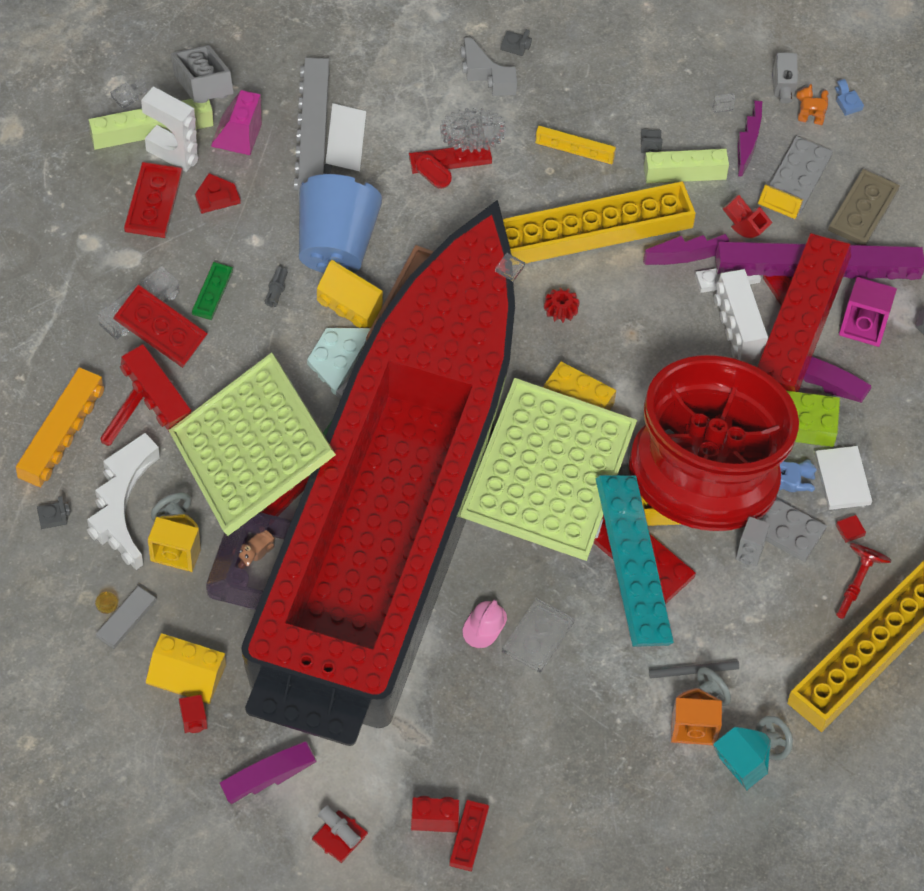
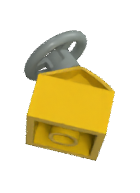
[148,492,201,572]

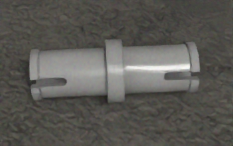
[318,805,361,848]

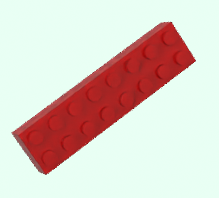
[757,233,851,392]

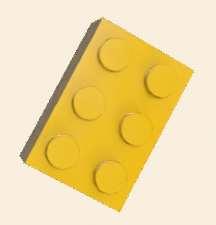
[543,361,616,410]

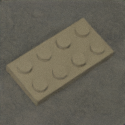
[828,169,900,246]

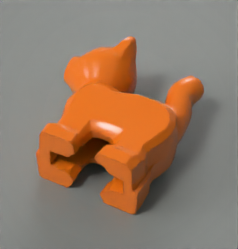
[796,84,829,125]

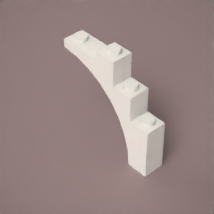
[87,433,160,570]

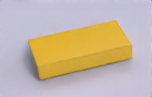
[758,184,804,219]

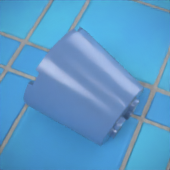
[299,174,382,273]

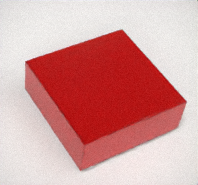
[836,515,866,543]

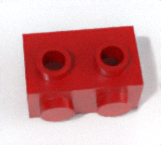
[411,796,459,833]

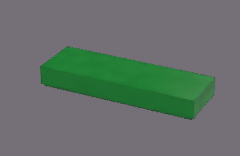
[192,262,233,320]

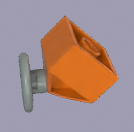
[671,667,731,745]

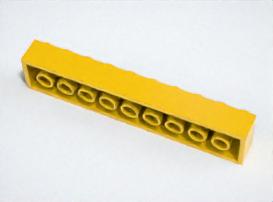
[503,181,696,266]
[787,561,924,732]

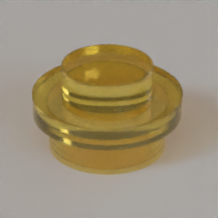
[95,592,118,614]

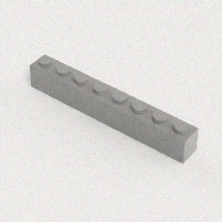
[294,58,329,199]

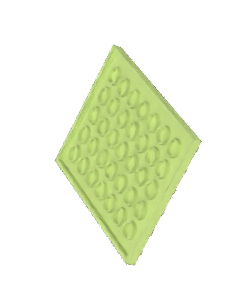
[169,352,336,536]
[461,378,637,561]

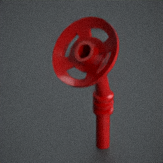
[836,543,892,619]

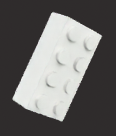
[714,269,768,363]

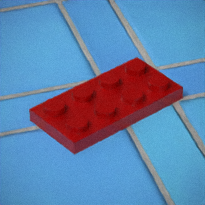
[124,162,183,238]
[113,285,208,368]

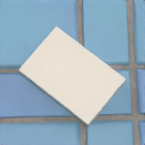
[815,446,872,510]

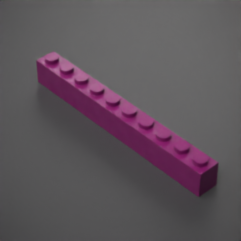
[715,242,924,280]

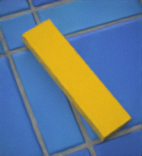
[535,126,616,164]

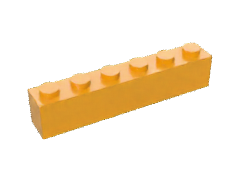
[16,367,104,488]

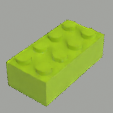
[787,391,840,447]

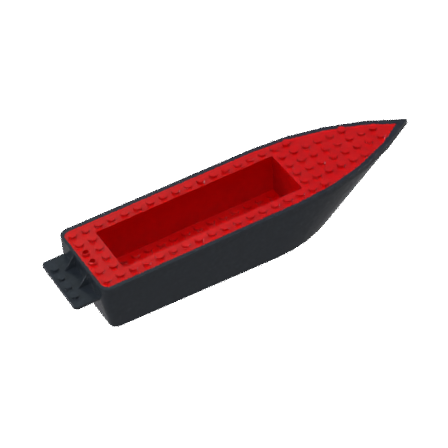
[241,200,515,746]

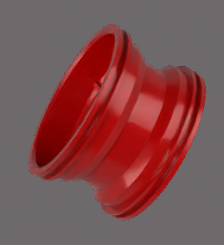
[629,355,799,531]

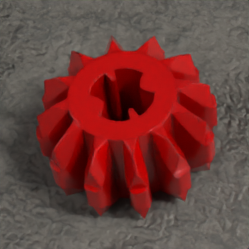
[544,287,580,323]

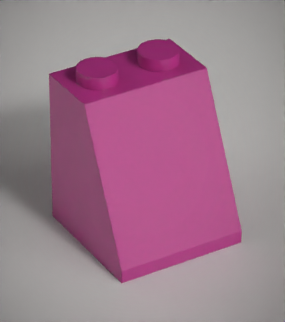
[211,90,262,155]
[839,277,897,347]

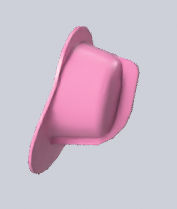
[462,600,507,648]

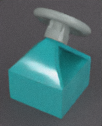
[713,716,793,791]

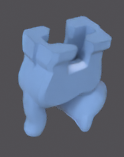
[779,460,817,492]

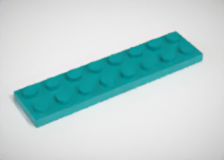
[595,475,674,647]

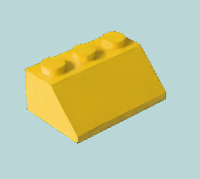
[317,260,383,328]
[146,633,226,704]

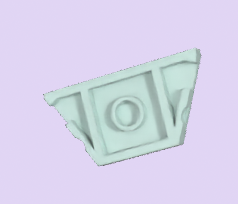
[307,328,371,395]

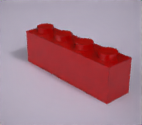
[120,344,191,432]

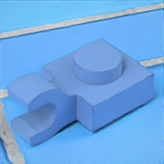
[835,79,864,116]

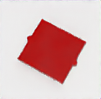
[312,810,368,863]

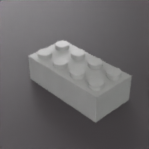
[171,45,234,103]

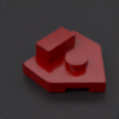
[195,173,241,214]

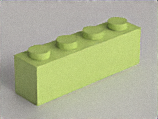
[644,149,729,183]

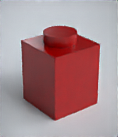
[179,695,207,733]

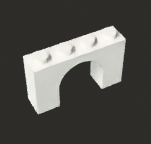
[141,87,198,172]

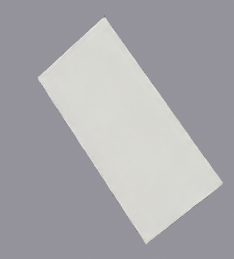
[325,103,366,171]

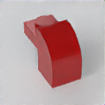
[723,195,772,238]

